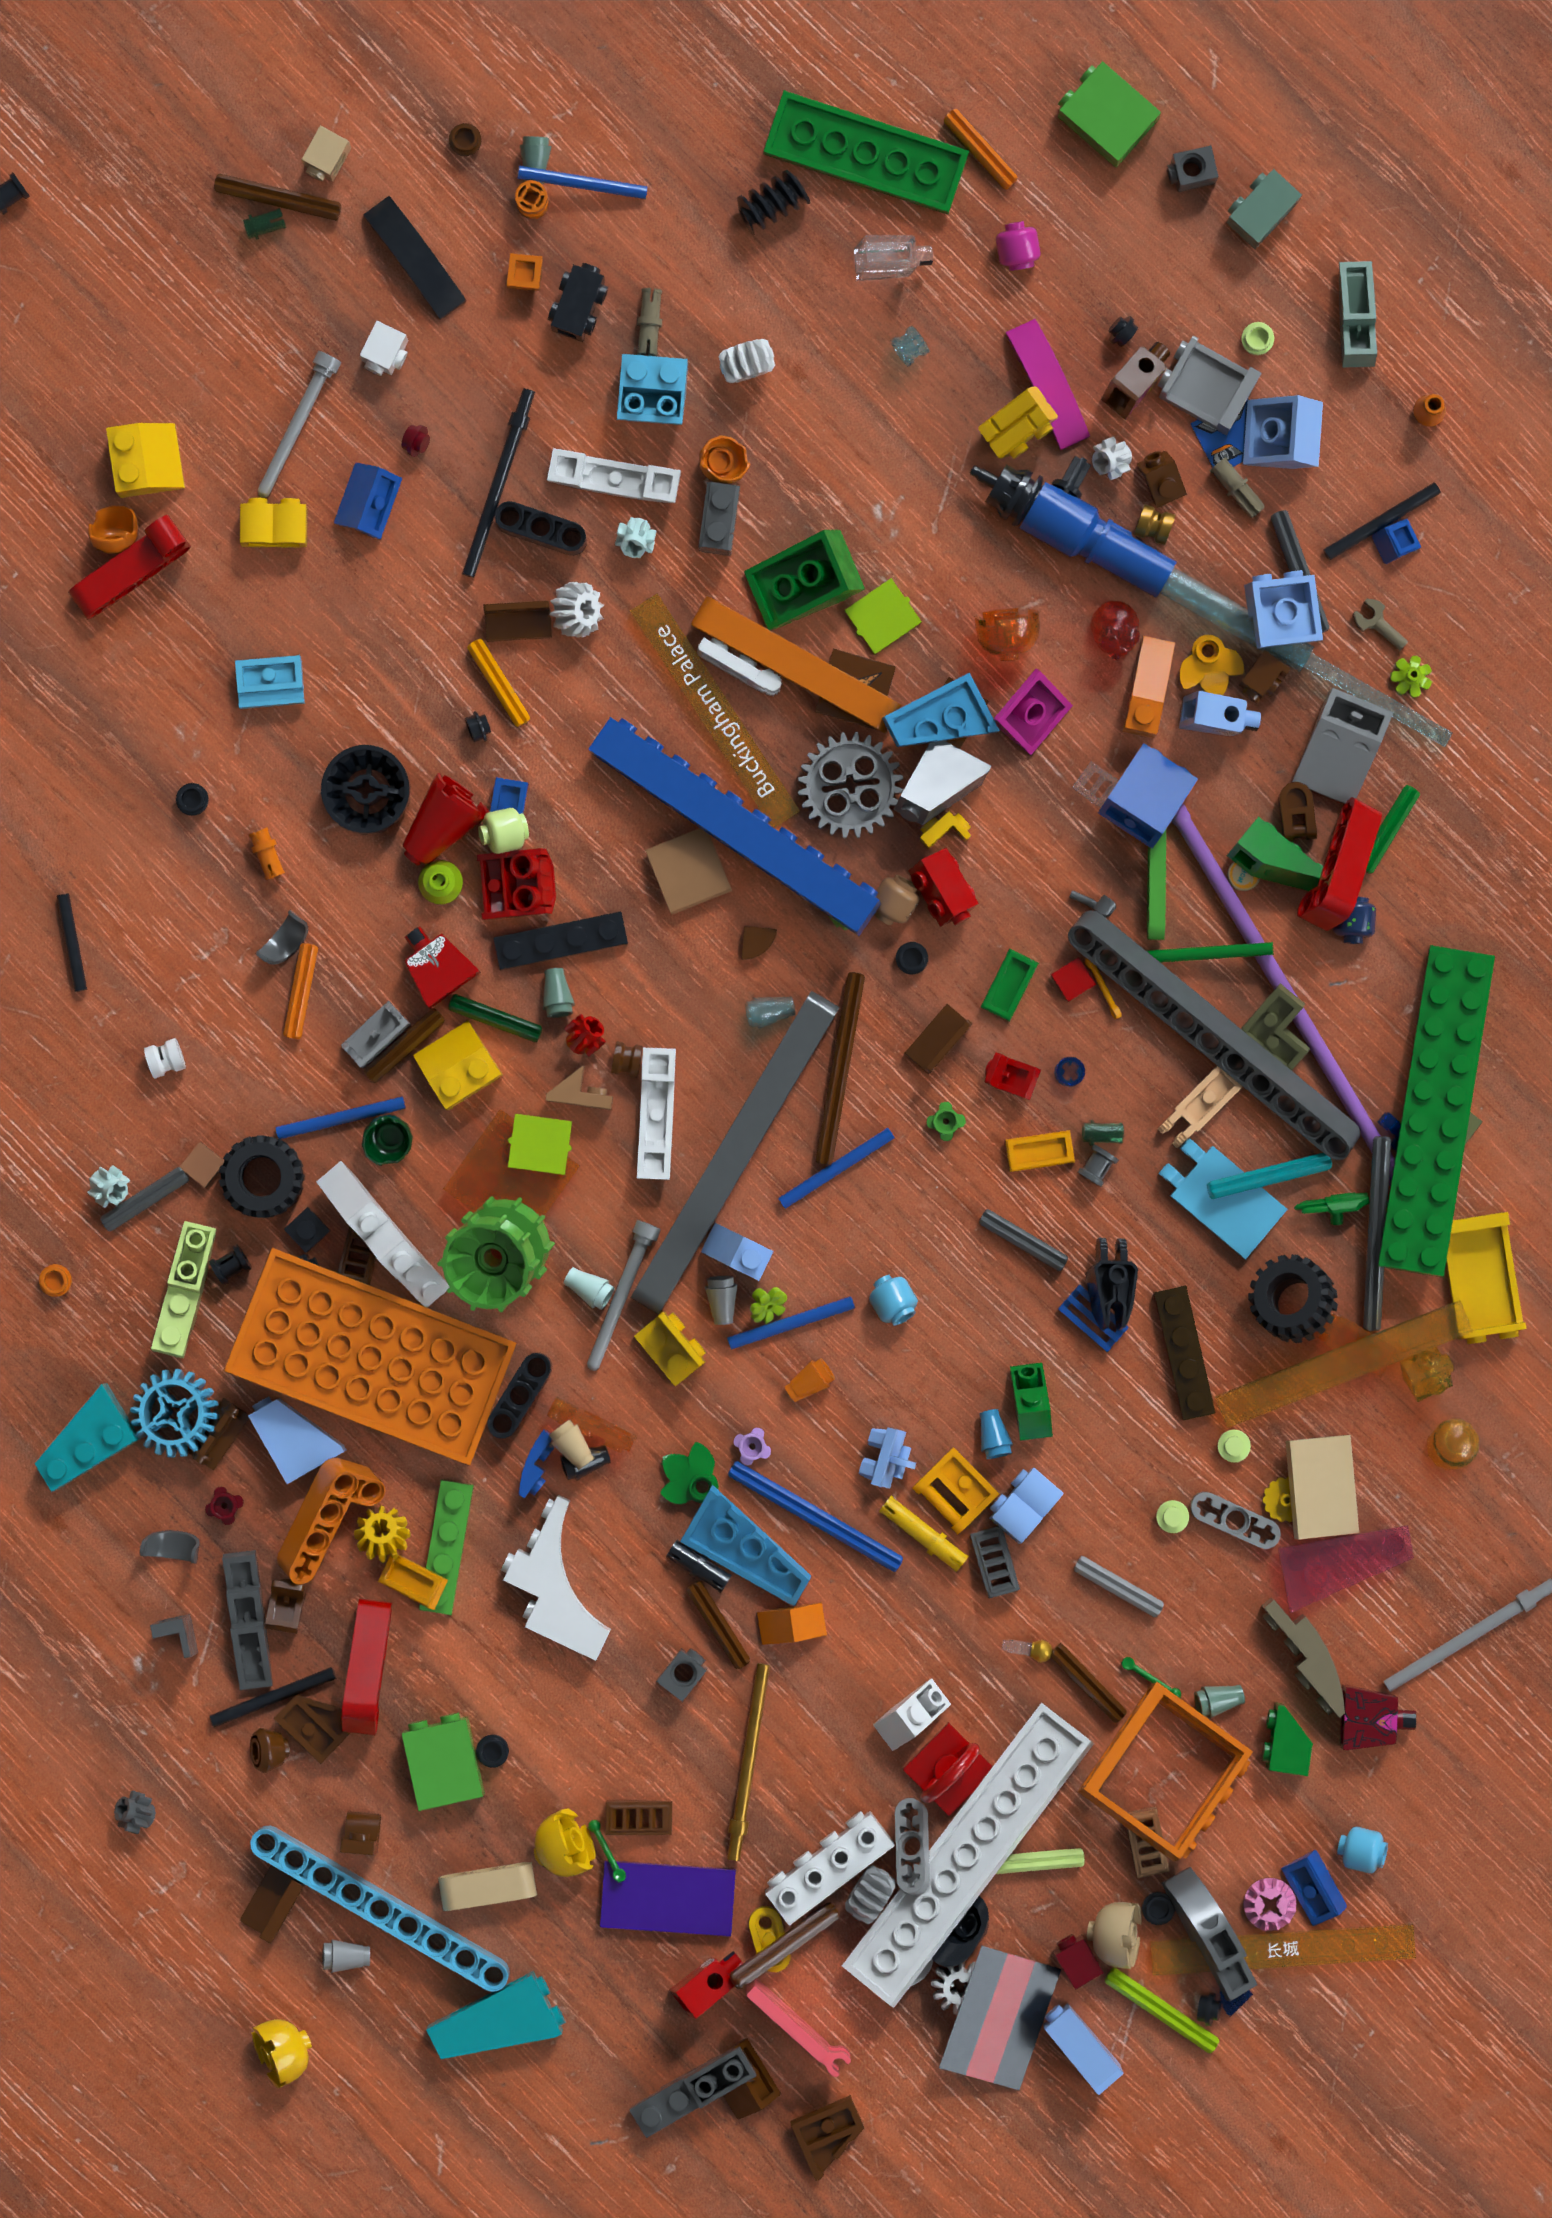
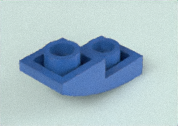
[519,1429,555,1498]

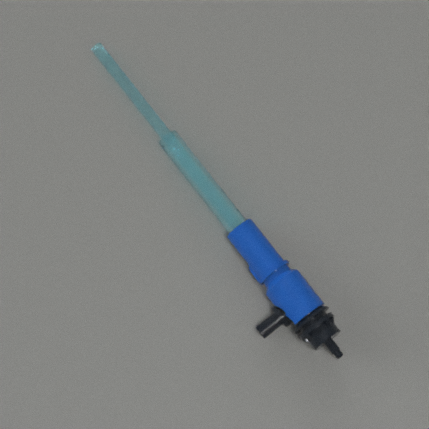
[970,456,1453,747]

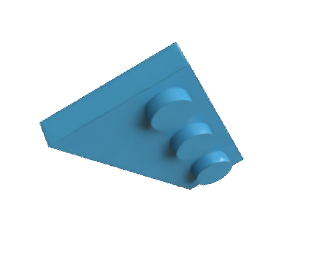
[882,673,1000,747]

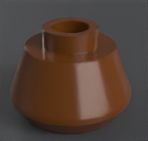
[250,1728,290,1773]

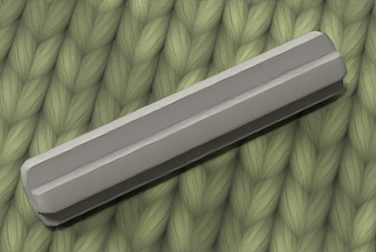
[1074,1556,1164,1617]

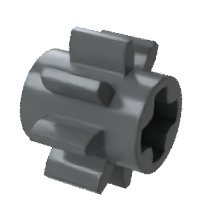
[114,1791,156,1834]

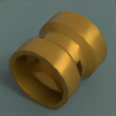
[1134,504,1175,546]

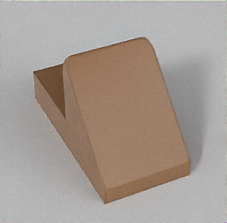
[546,1066,613,1110]

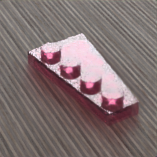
[1278,1525,1414,1613]

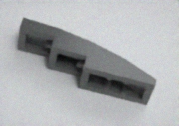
[222,1550,273,1690]

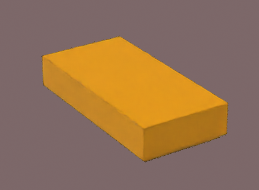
[1005,1130,1075,1172]
[378,1554,448,1610]

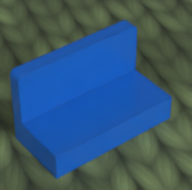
[334,463,402,539]

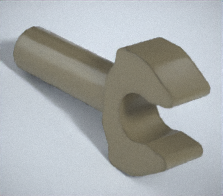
[1353,598,1409,651]

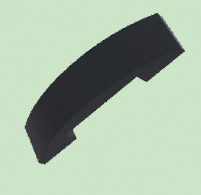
[363,196,466,320]

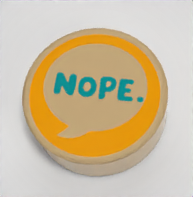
[1227,862,1260,891]

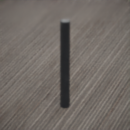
[1323,482,1441,561]
[210,1667,337,1728]

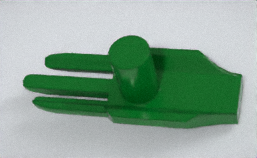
[1294,1192,1370,1225]

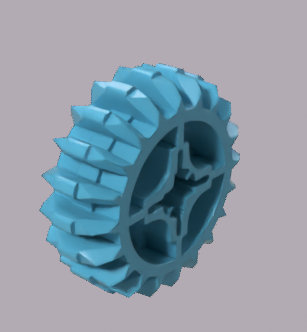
[130,1369,219,1458]

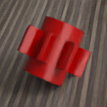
[564,1014,606,1057]

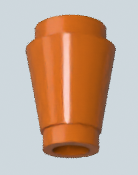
[1413,394,1446,427]
[785,1358,835,1402]

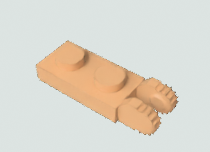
[1158,1066,1243,1148]

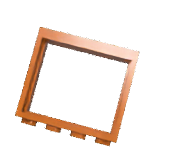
[1077,1682,1253,1862]

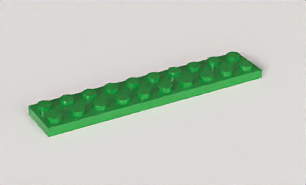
[1378,945,1495,1278]

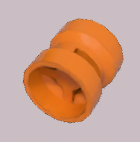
[515,180,549,219]

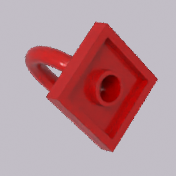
[902,1722,993,1816]

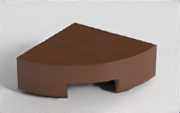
[741,926,777,960]

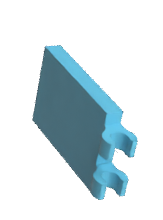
[1158,1138,1288,1259]

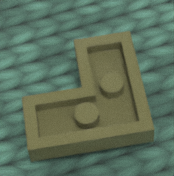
[1241,983,1310,1070]

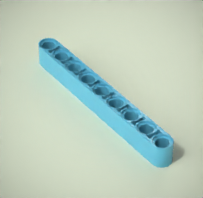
[250,1825,510,1992]

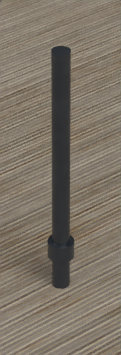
[462,388,535,578]

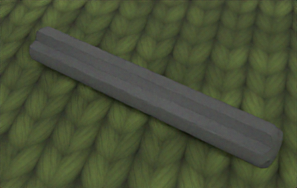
[1271,510,1330,633]

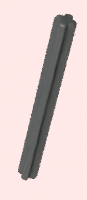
[1363,1136,1391,1331]

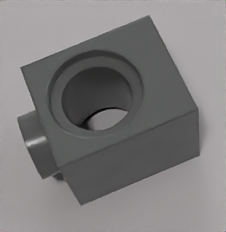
[1167,145,1219,192]
[656,1648,707,1702]

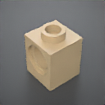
[301,125,351,182]

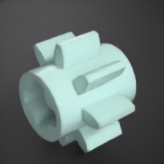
[615,517,657,558]
[88,1165,130,1208]

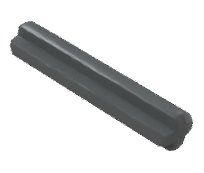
[100,1167,189,1231]
[979,1209,1068,1271]

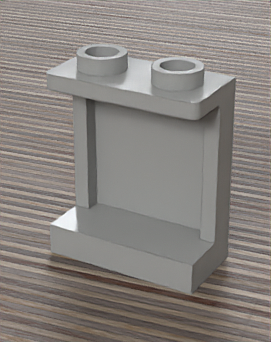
[1157,336,1261,435]

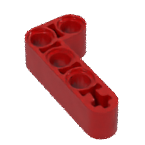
[68,515,191,620]
[1297,797,1382,931]
[342,1599,392,1736]

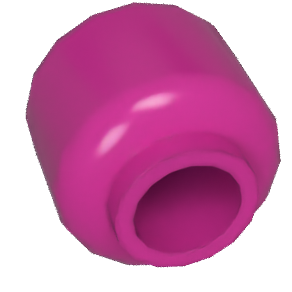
[996,221,1041,271]

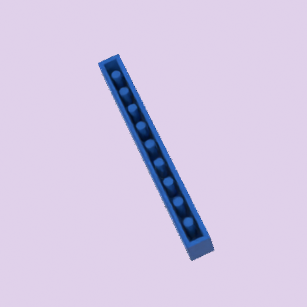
[588,717,881,936]

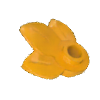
[1180,635,1244,695]

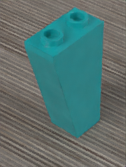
[426,1971,566,2059]

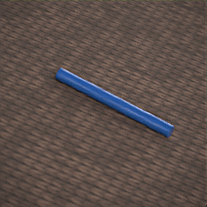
[517,166,647,199]
[276,1096,406,1140]
[778,1128,895,1209]
[727,1296,855,1350]

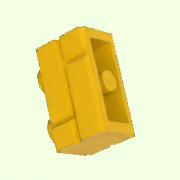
[978,386,1058,459]

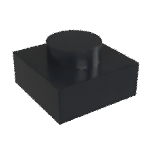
[284,1207,331,1253]

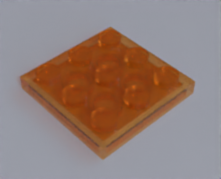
[443,1109,580,1216]

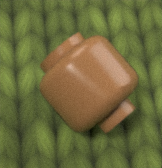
[875,875,920,926]

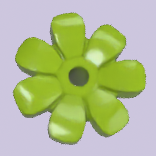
[1390,656,1432,698]
[750,1287,787,1324]

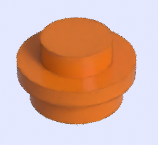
[39,1264,72,1297]

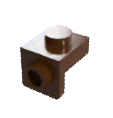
[1137,451,1187,508]
[265,1579,305,1634]

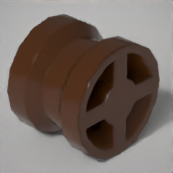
[611,1041,643,1078]

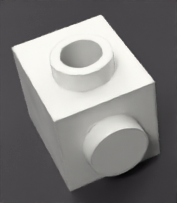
[360,321,409,376]

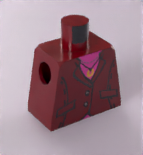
[1340,1684,1416,1750]

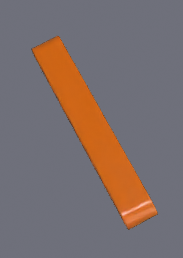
[690,596,902,734]

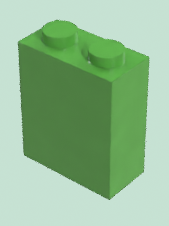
[1058,61,1161,168]
[402,1713,485,1811]

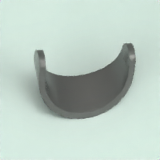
[255,909,309,965]
[140,1530,200,1564]

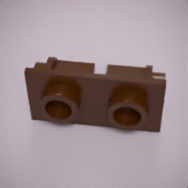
[188,1398,249,1470]

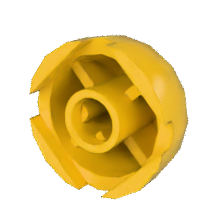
[534,1808,596,1877]
[251,2019,312,2089]

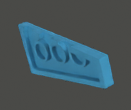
[680,1485,811,1606]

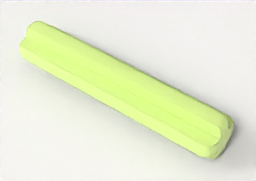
[996,1848,1085,1874]

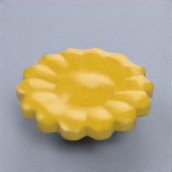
[1262,1477,1293,1522]

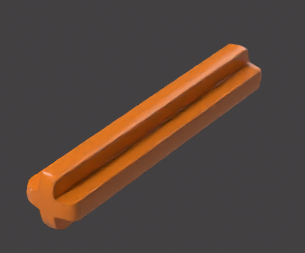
[944,109,1018,190]
[283,943,318,1040]

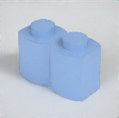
[989,1468,1064,1544]

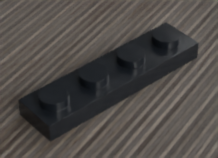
[493,911,628,970]

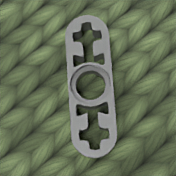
[1190,1491,1281,1549]
[895,1798,930,1896]

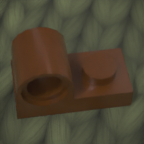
[340,1811,381,1855]

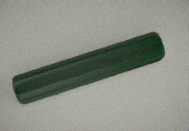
[448,994,542,1042]

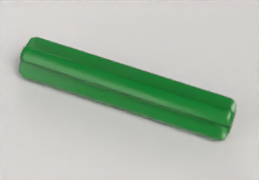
[1366,785,1420,874]

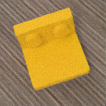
[634,1311,706,1387]

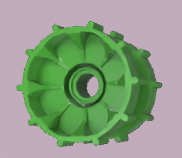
[437,1196,555,1312]

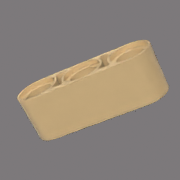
[438,1862,537,1911]

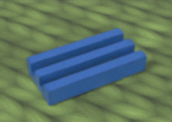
[1058,1284,1129,1352]

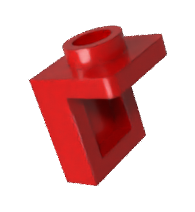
[984,1052,1041,1100]

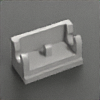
[341,1001,411,1069]

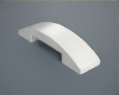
[547,448,681,503]
[637,1047,676,1180]

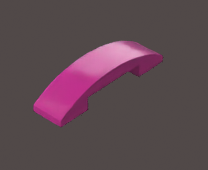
[1006,319,1090,451]

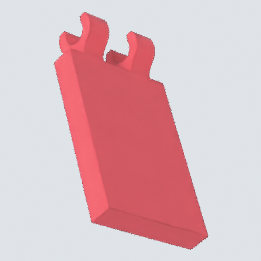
[746,1978,851,2077]

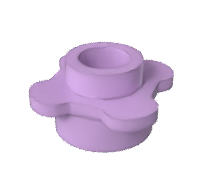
[734,1428,771,1465]

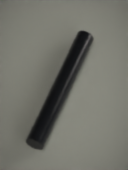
[56,893,88,992]

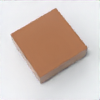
[180,1142,224,1188]

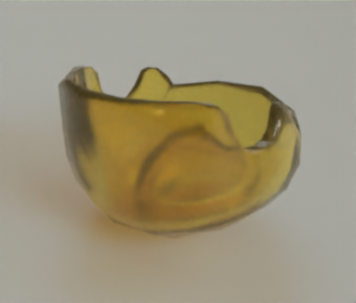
[1427,1419,1479,1471]

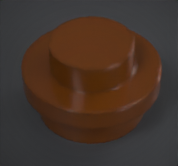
[449,123,482,157]

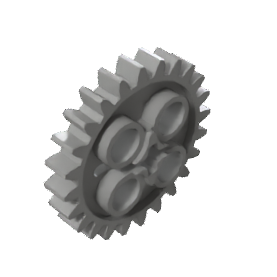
[798,732,903,839]

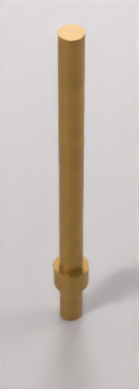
[727,1663,770,1861]

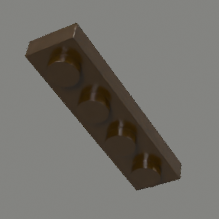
[1153,1285,1216,1420]

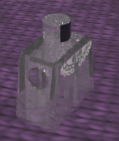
[854,235,933,281]

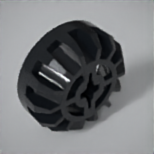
[321,745,411,835]

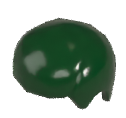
[362,1115,413,1166]

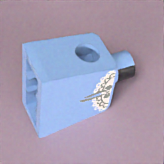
[1179,691,1261,736]

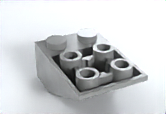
[1292,688,1394,804]

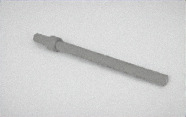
[1383,1578,1552,1692]

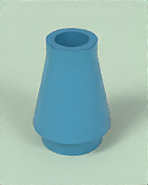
[979,1409,1013,1459]

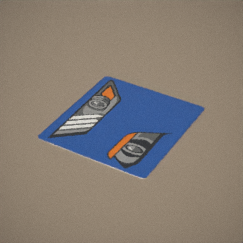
[1191,399,1248,467]

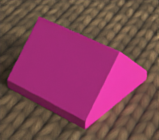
[994,668,1073,755]

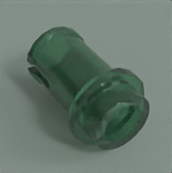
[243,208,286,240]
[1082,1120,1124,1146]

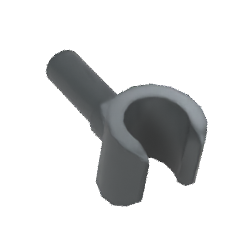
[1069,890,1116,918]

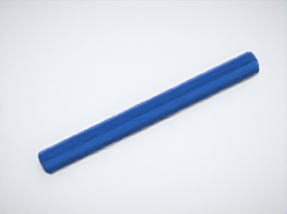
[728,1461,903,1572]

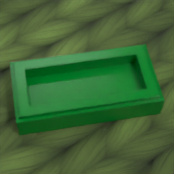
[981,948,1039,1022]

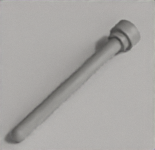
[257,351,342,498]
[587,1220,661,1371]

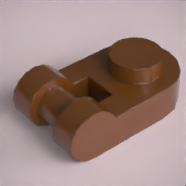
[1279,782,1317,842]

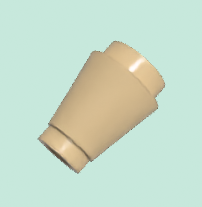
[549,1420,595,1470]

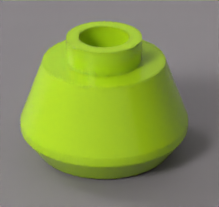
[418,860,463,904]

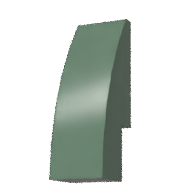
[1339,261,1377,368]

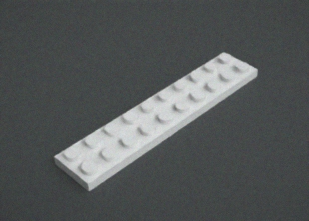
[842,1703,1094,2008]

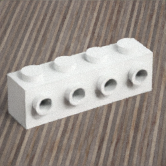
[765,1811,895,1926]

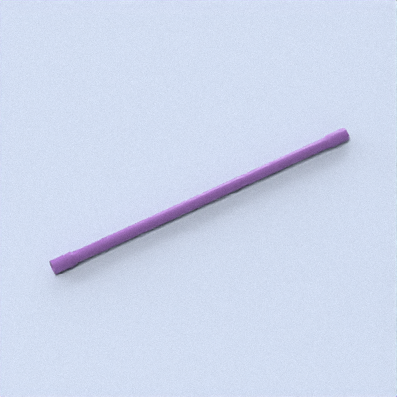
[1172,803,1395,1187]

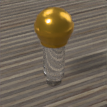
[1002,1640,1052,1663]

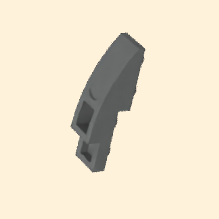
[1161,1867,1258,2001]
[629,2046,757,2138]

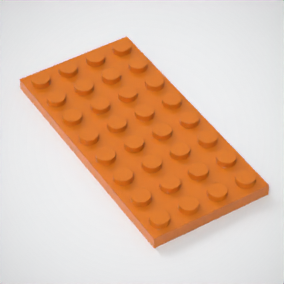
[223,1248,517,1466]

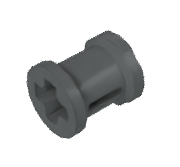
[1077,1144,1119,1187]

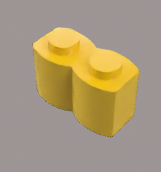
[240,498,307,548]

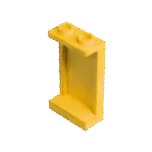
[1446,1212,1527,1344]

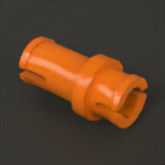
[248,827,285,880]

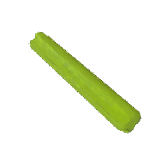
[1105,1967,1219,2054]

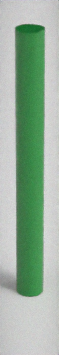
[1147,942,1274,963]

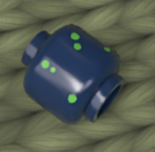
[1333,897,1376,944]

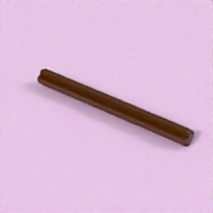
[816,972,865,1165]

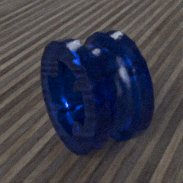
[1054,1057,1085,1087]

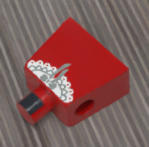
[404,926,481,1009]
[669,1951,743,2019]

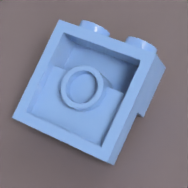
[1244,570,1323,649]

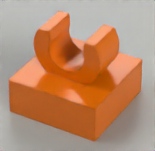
[507,253,543,291]

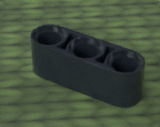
[495,501,587,556]
[487,1352,553,1438]

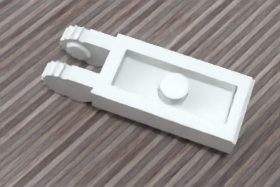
[697,638,782,696]

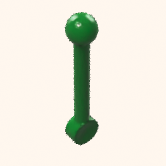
[1122,1657,1182,1698]
[588,1820,626,1883]

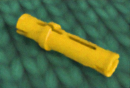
[879,1495,969,1572]

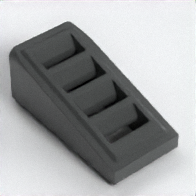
[970,1526,1020,1598]

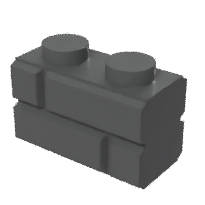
[699,482,740,556]

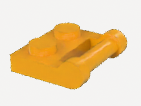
[912,1447,999,1535]

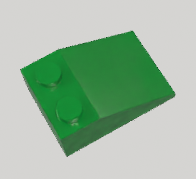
[744,530,865,631]

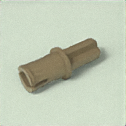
[1209,457,1265,518]

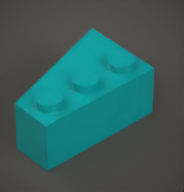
[35,1383,141,1492]

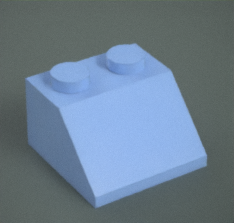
[1243,395,1323,469]

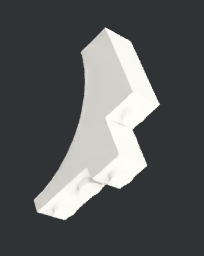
[316,1161,449,1308]
[501,1495,611,1661]

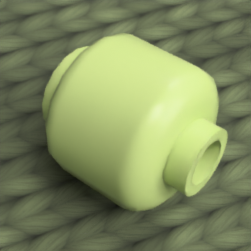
[478,808,529,854]

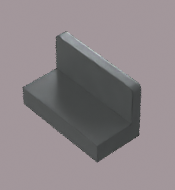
[150,1614,198,1659]

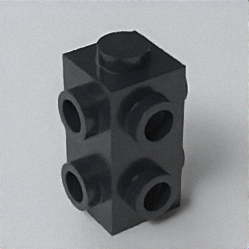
[548,263,609,342]

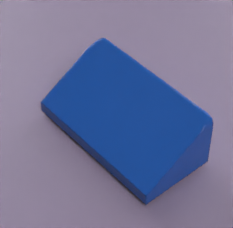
[1281,1850,1347,1926]

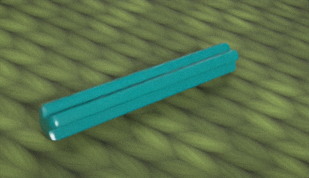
[1207,1153,1332,1199]

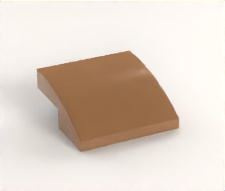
[645,828,732,915]

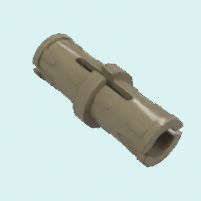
[637,288,663,356]

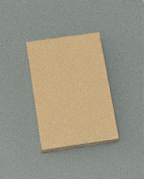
[1286,1435,1359,1540]

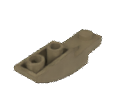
[1262,1598,1345,1717]

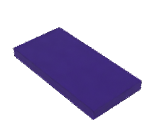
[600,1860,736,1936]

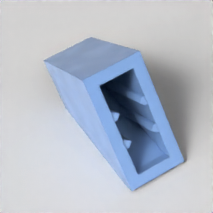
[701,1223,774,1281]
[248,1397,347,1484]
[1043,2003,1124,2095]

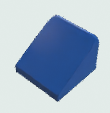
[1372,518,1421,564]

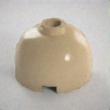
[1087,1902,1142,1969]

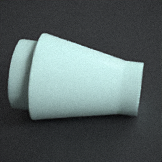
[564,1267,615,1310]

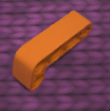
[277,1458,386,1585]

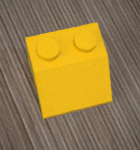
[106,423,185,498]
[413,1021,503,1110]

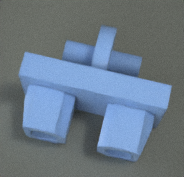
[859,1427,917,1489]

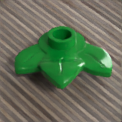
[660,1442,719,1504]

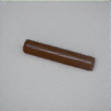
[364,1008,445,1083]
[686,1581,750,1670]
[1051,1643,1127,1723]

